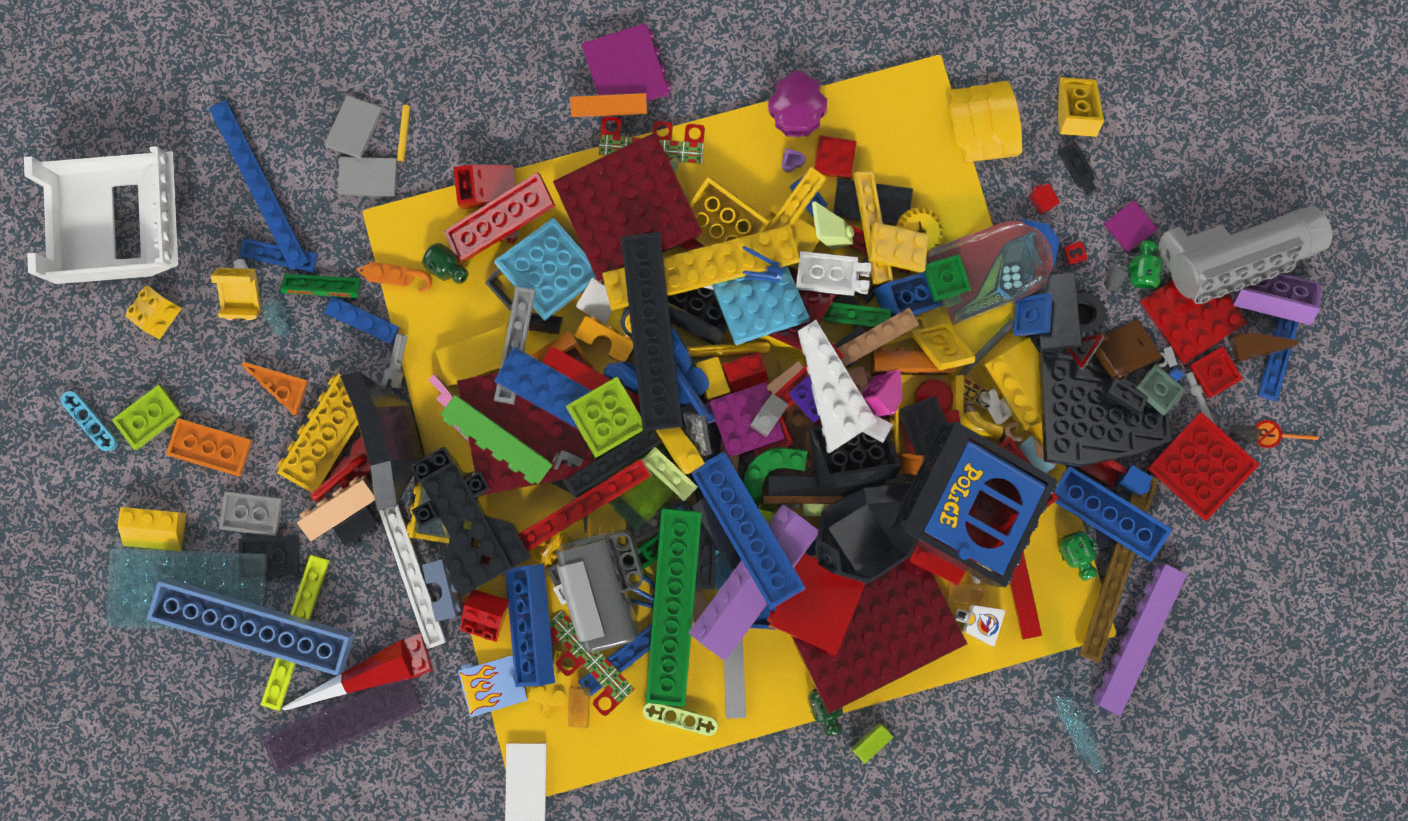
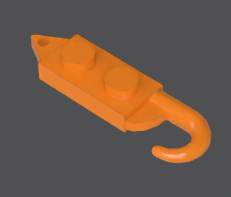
[356,262,432,292]

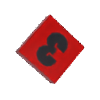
[1062,241,1088,266]

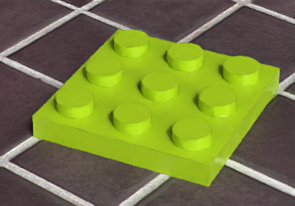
[565,377,643,458]

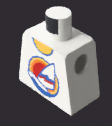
[955,605,1005,646]

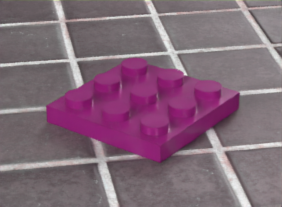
[709,383,785,458]

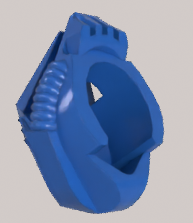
[604,361,639,395]

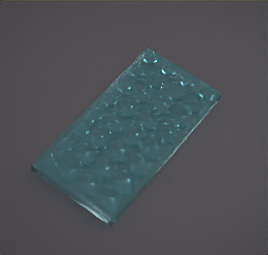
[106,548,268,630]

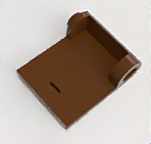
[1093,319,1162,380]

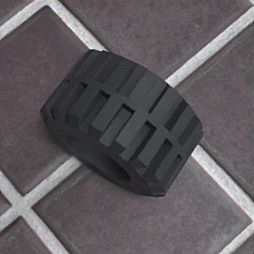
[1076,289,1108,338]

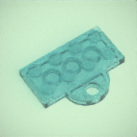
[1054,692,1104,774]

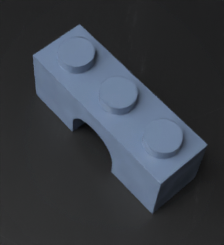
[422,559,464,622]

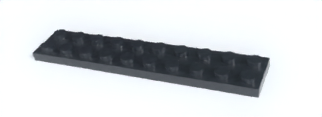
[621,232,683,432]

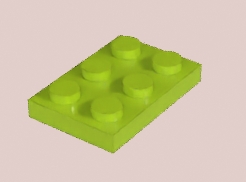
[112,385,184,450]

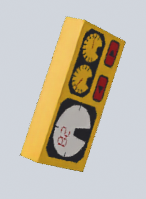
[964,376,999,412]

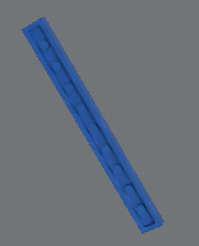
[209,100,309,270]

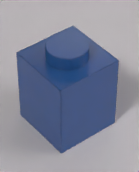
[1117,465,1153,496]

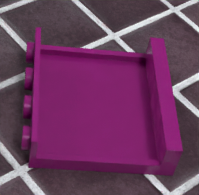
[581,23,671,117]

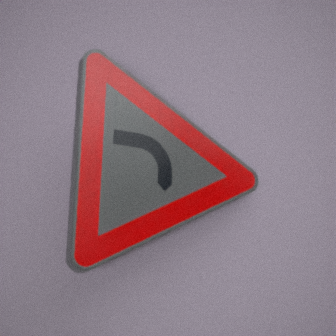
[1065,334,1104,370]

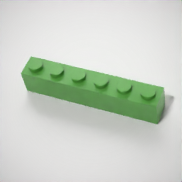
[440,395,553,484]

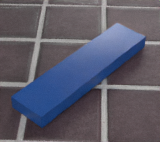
[239,238,318,273]

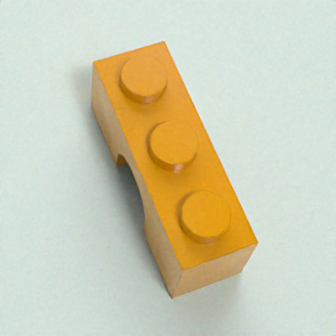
[574,316,634,362]

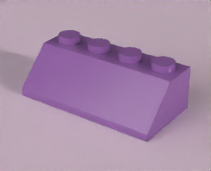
[1233,274,1321,325]

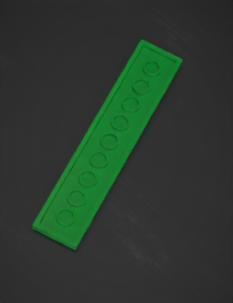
[646,508,702,707]

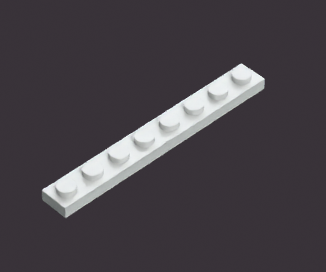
[379,503,447,649]

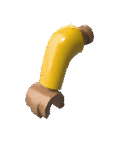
[963,401,1024,446]

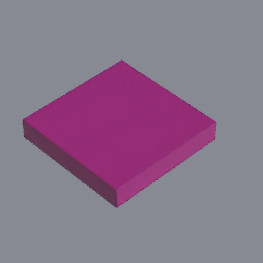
[1103,200,1158,253]

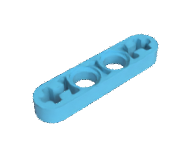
[61,391,118,451]

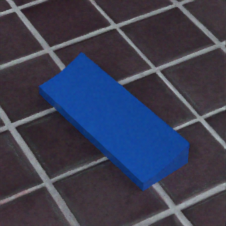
[1054,465,1173,562]
[505,564,555,687]

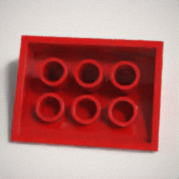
[907,505,994,586]

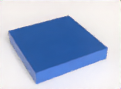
[1013,293,1052,336]

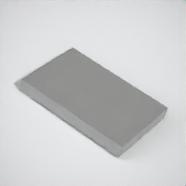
[325,95,382,159]
[338,157,397,197]
[219,491,283,537]

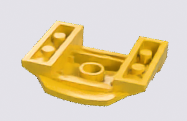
[948,81,1022,163]

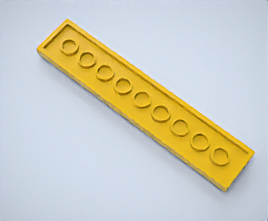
[602,225,800,311]

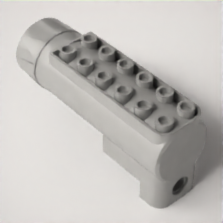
[1157,206,1332,304]

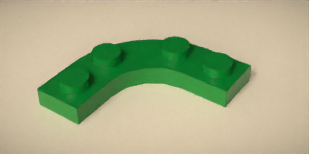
[743,447,808,503]

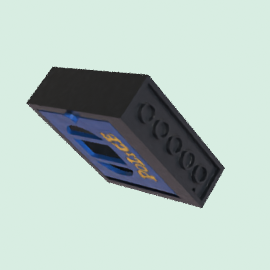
[889,422,1057,588]

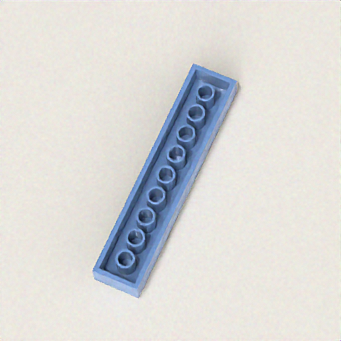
[147,578,355,676]

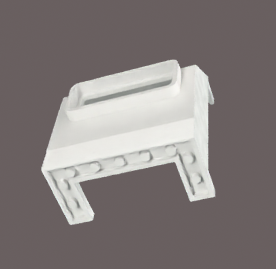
[24,146,178,284]

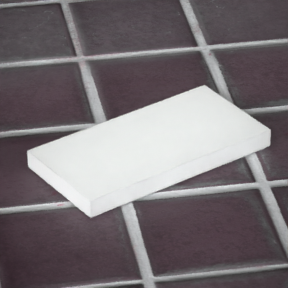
[505,743,547,821]

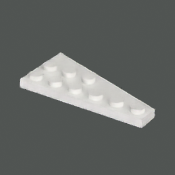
[798,320,878,453]

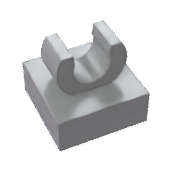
[1159,346,1178,367]

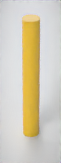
[397,105,410,161]

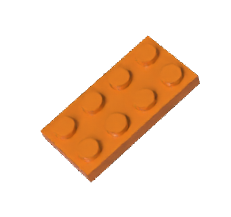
[166,418,253,477]

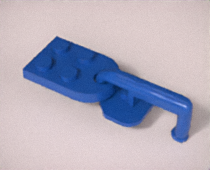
[671,324,715,422]

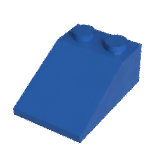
[874,272,943,318]

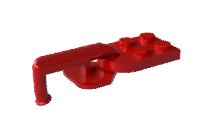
[310,437,371,503]

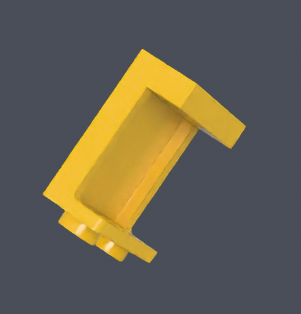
[211,268,262,320]

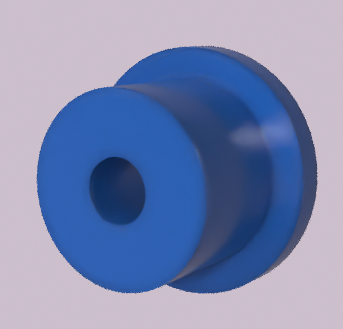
[1168,366,1185,382]

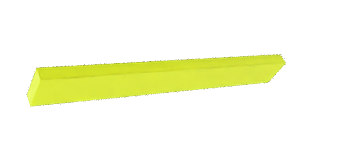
[261,555,330,711]

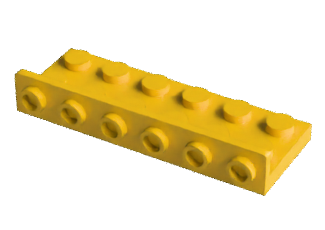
[277,373,358,493]

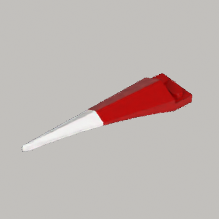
[282,633,433,710]

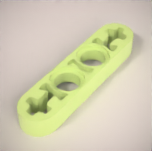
[643,703,718,736]

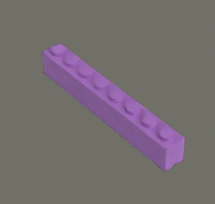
[1094,564,1187,716]

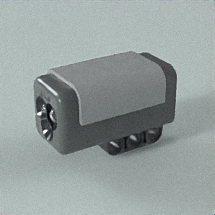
[556,529,644,653]

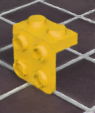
[125,286,182,340]

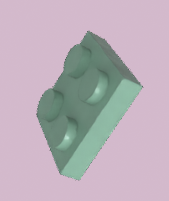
[1135,364,1185,416]

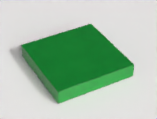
[924,254,971,302]

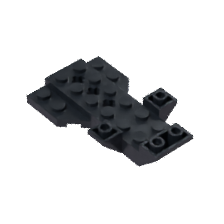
[410,446,532,596]

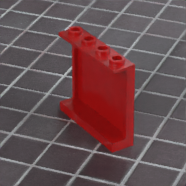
[767,553,866,656]

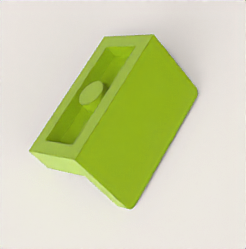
[851,722,894,764]

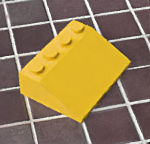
[689,177,771,247]
[980,338,1042,432]

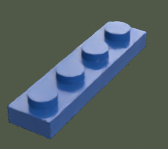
[324,296,400,344]

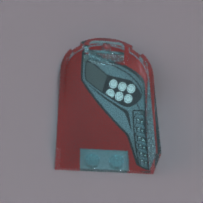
[926,221,1053,326]

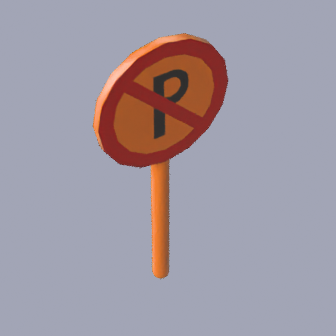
[1253,420,1319,448]

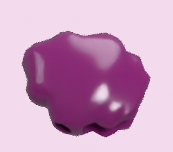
[768,70,827,137]

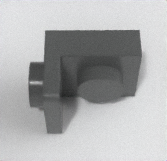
[552,449,584,470]

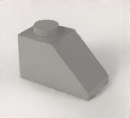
[750,393,789,437]

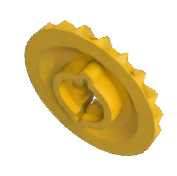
[896,208,944,255]

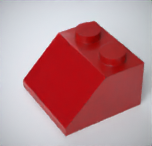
[722,352,770,394]

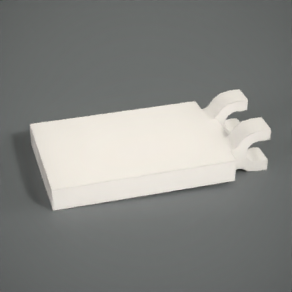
[796,251,871,296]

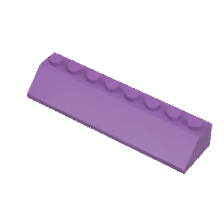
[688,504,818,661]

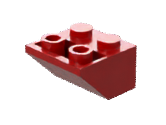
[460,589,509,642]

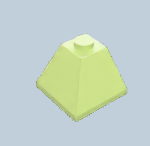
[812,202,854,250]

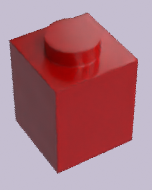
[1029,183,1060,215]

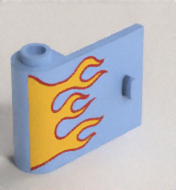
[458,655,527,717]

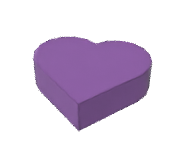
[782,148,805,172]

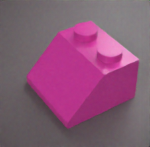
[861,369,902,417]

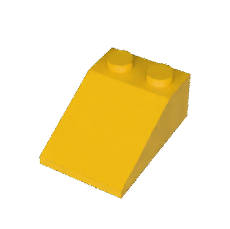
[1058,77,1104,137]

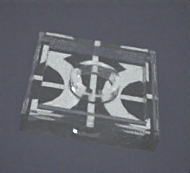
[684,412,711,456]

